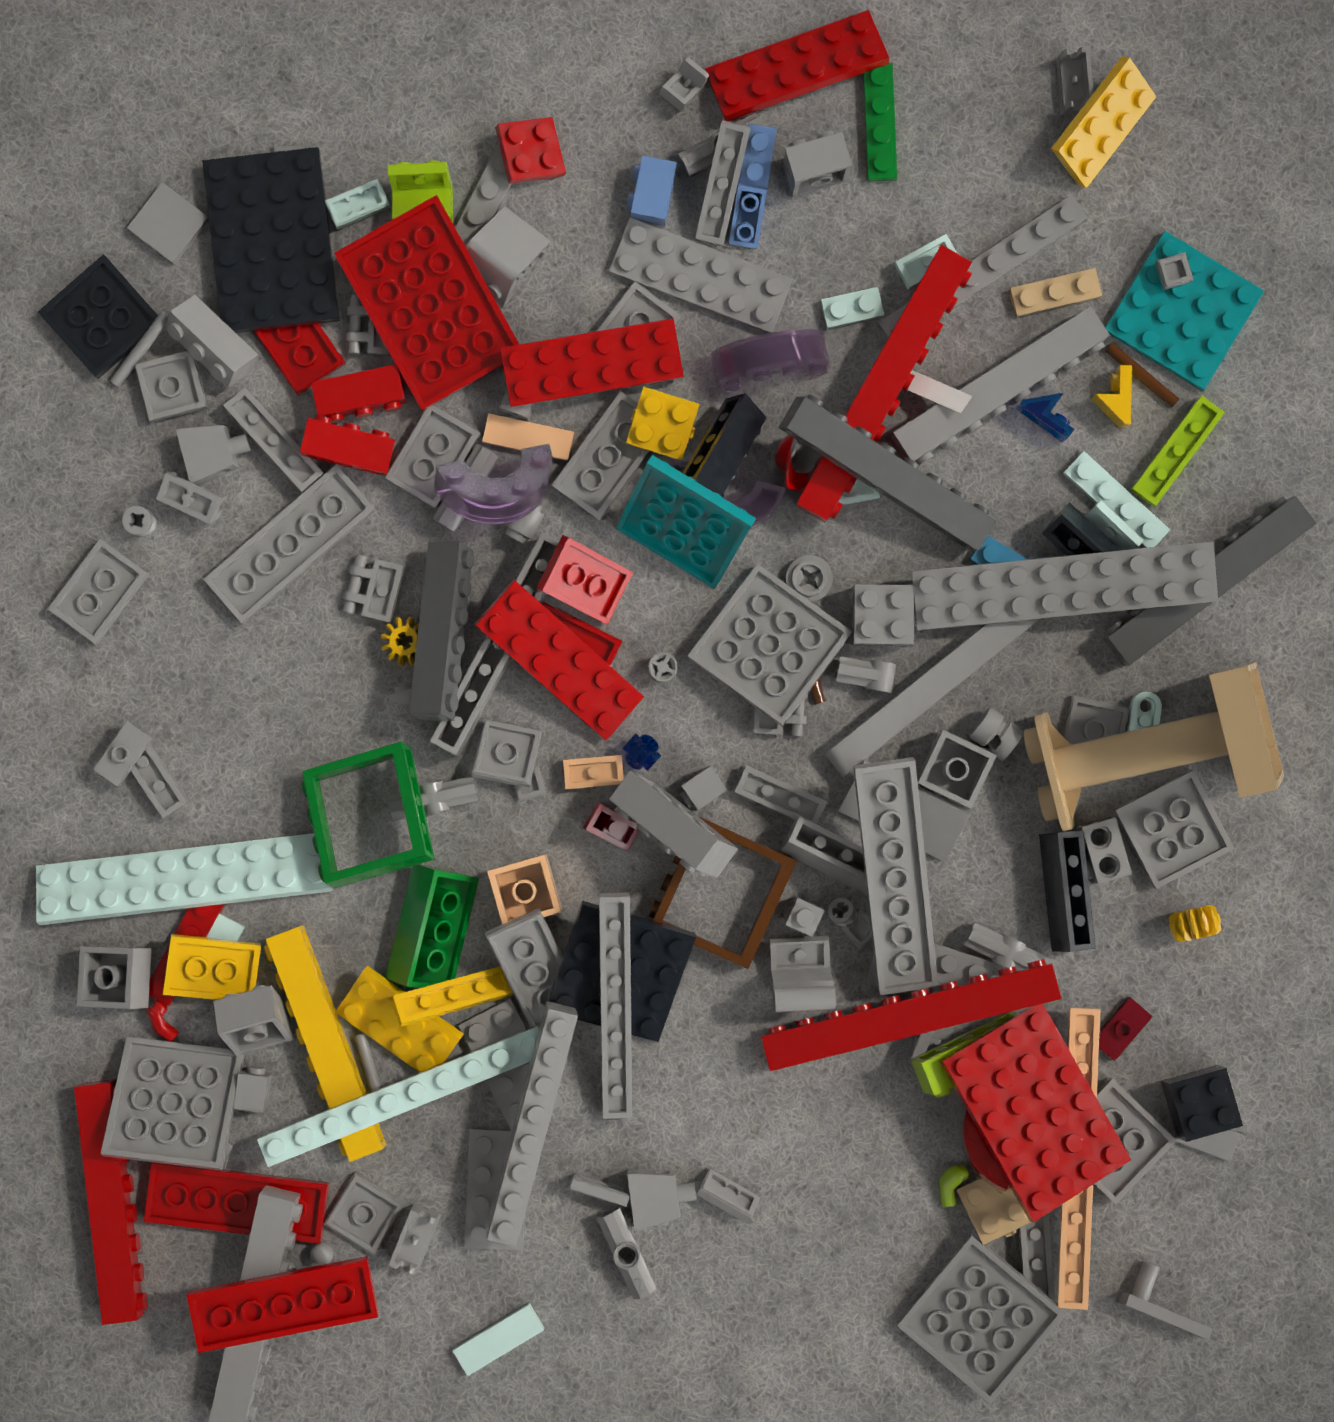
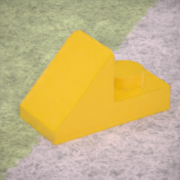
[1091,365,1132,428]

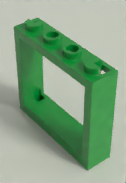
[301,741,435,888]

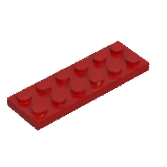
[705,10,889,121]
[499,318,684,408]
[474,580,644,741]
[144,1162,329,1244]
[186,1256,379,1353]

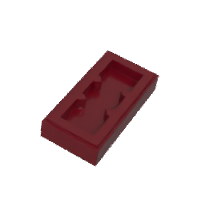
[1099,997,1153,1061]

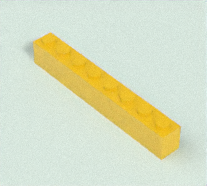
[264,925,387,1162]

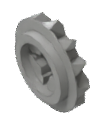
[786,555,833,602]

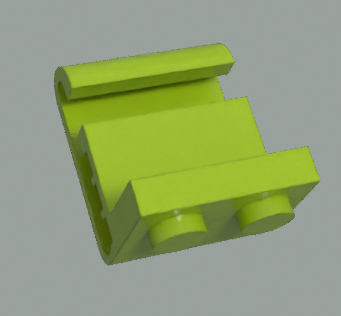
[388,160,454,224]

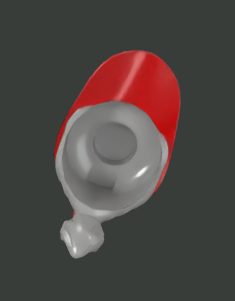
[775,434,820,491]

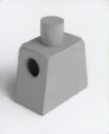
[176,425,251,486]
[627,1169,697,1231]

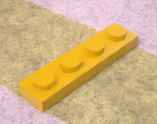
[391,966,513,1027]

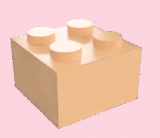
[487,853,563,924]

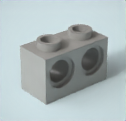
[1076,817,1132,884]

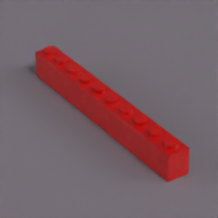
[794,245,972,523]
[761,959,1062,1071]

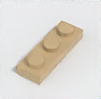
[1009,268,1102,318]

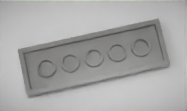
[609,217,793,335]
[203,464,376,624]

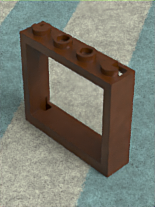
[648,817,797,969]

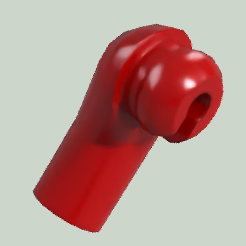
[146,1001,180,1042]

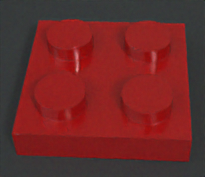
[495,117,566,184]

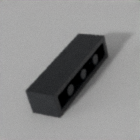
[682,393,767,498]
[1042,502,1132,613]
[1039,830,1096,952]

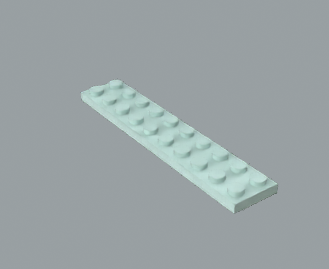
[36,833,333,925]

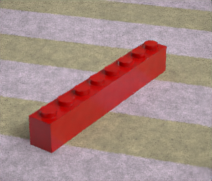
[74,1079,148,1325]

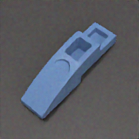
[729,123,777,248]

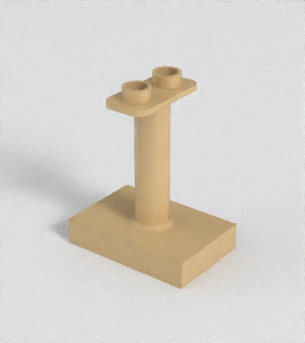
[1024,662,1284,831]

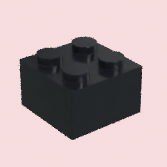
[1161,1065,1243,1142]

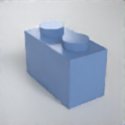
[626,155,677,226]

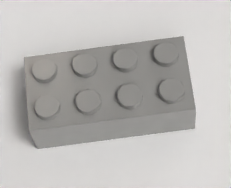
[609,770,738,877]

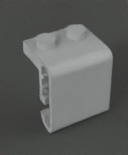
[466,206,552,308]
[770,936,836,1012]

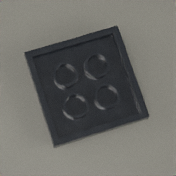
[38,254,158,379]

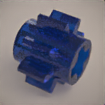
[622,734,661,771]

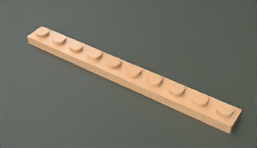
[1057,1007,1100,1310]

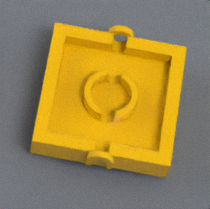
[626,386,700,461]

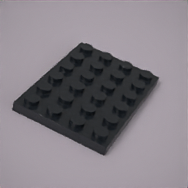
[202,147,340,333]

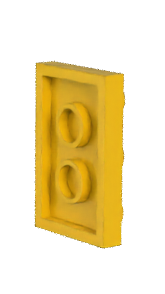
[163,934,261,1000]

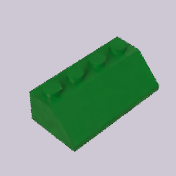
[385,864,479,988]

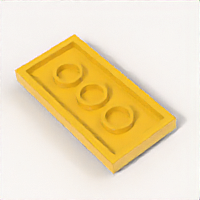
[1051,56,1156,188]
[335,965,464,1073]

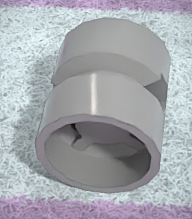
[968,707,1024,761]

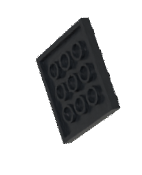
[548,901,696,1042]

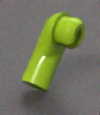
[939,1165,968,1207]

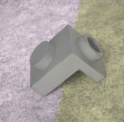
[659,57,709,112]

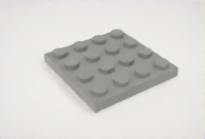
[687,563,853,727]
[101,1036,245,1171]
[897,1233,1066,1405]

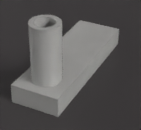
[1118,1261,1212,1340]

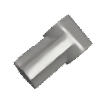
[835,657,897,694]

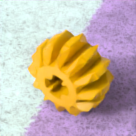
[381,617,419,666]
[1169,905,1221,942]

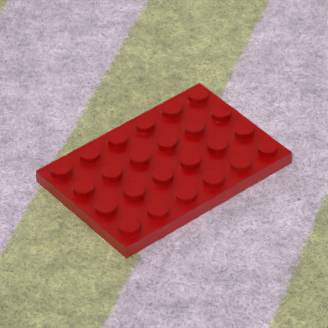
[334,195,520,411]
[940,1004,1131,1222]

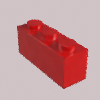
[311,364,408,424]
[299,415,395,476]

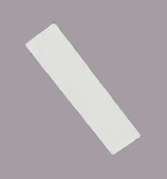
[907,370,972,413]

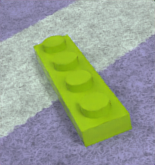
[1130,395,1225,507]

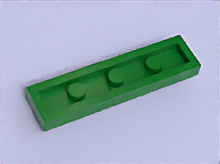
[863,63,898,182]

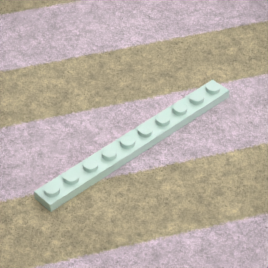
[257,1026,539,1167]

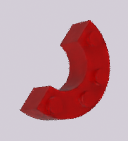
[962,1109,1009,1191]

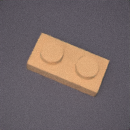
[563,755,624,789]

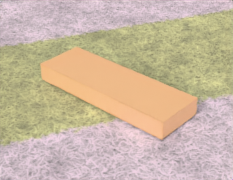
[482,413,574,461]

